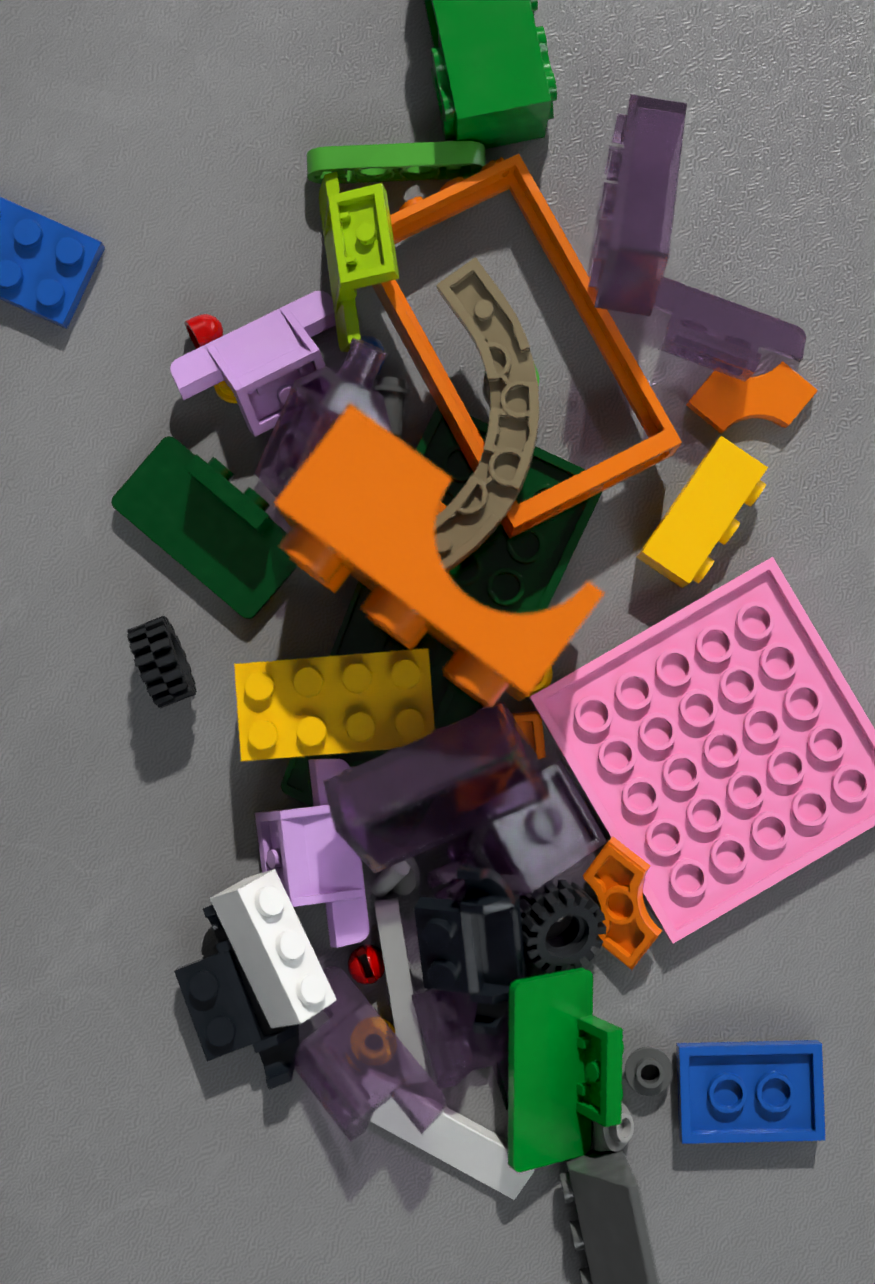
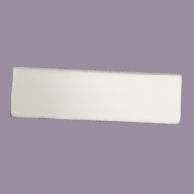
[348,1066,535,1200]

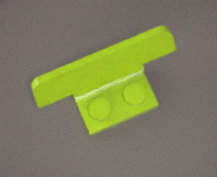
[319,172,400,352]

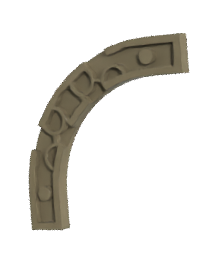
[435,257,539,573]

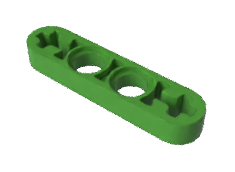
[306,141,486,184]

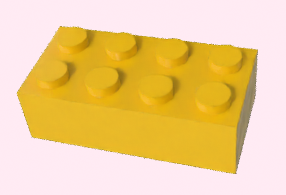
[234,648,437,761]

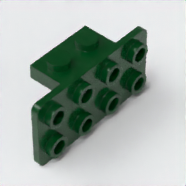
[111,436,298,619]

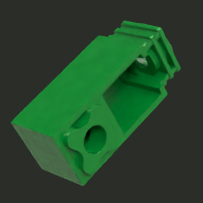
[424,0,557,149]

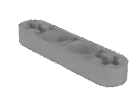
[375,897,429,1086]

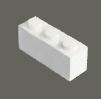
[210,869,337,1028]

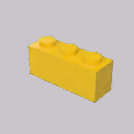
[636,436,768,588]

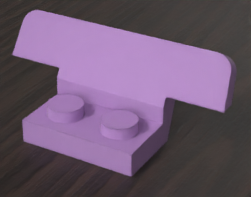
[170,291,336,437]
[255,759,370,948]

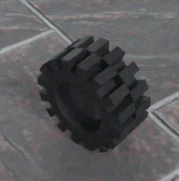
[127,615,197,709]
[520,879,606,973]

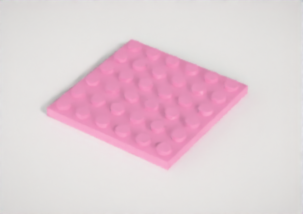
[529,557,875,944]

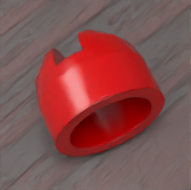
[185,314,223,349]
[348,945,385,985]

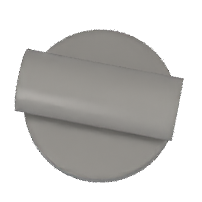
[370,849,420,897]
[593,1103,634,1152]

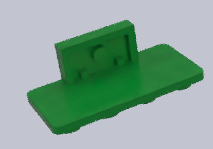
[508,968,624,1173]

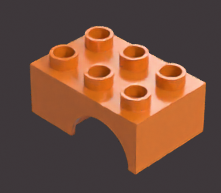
[274,403,605,710]

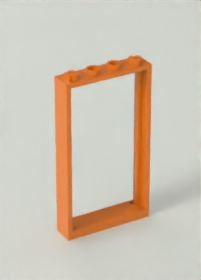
[372,153,682,538]

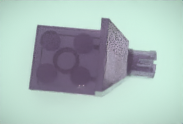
[254,338,392,498]
[427,760,607,900]

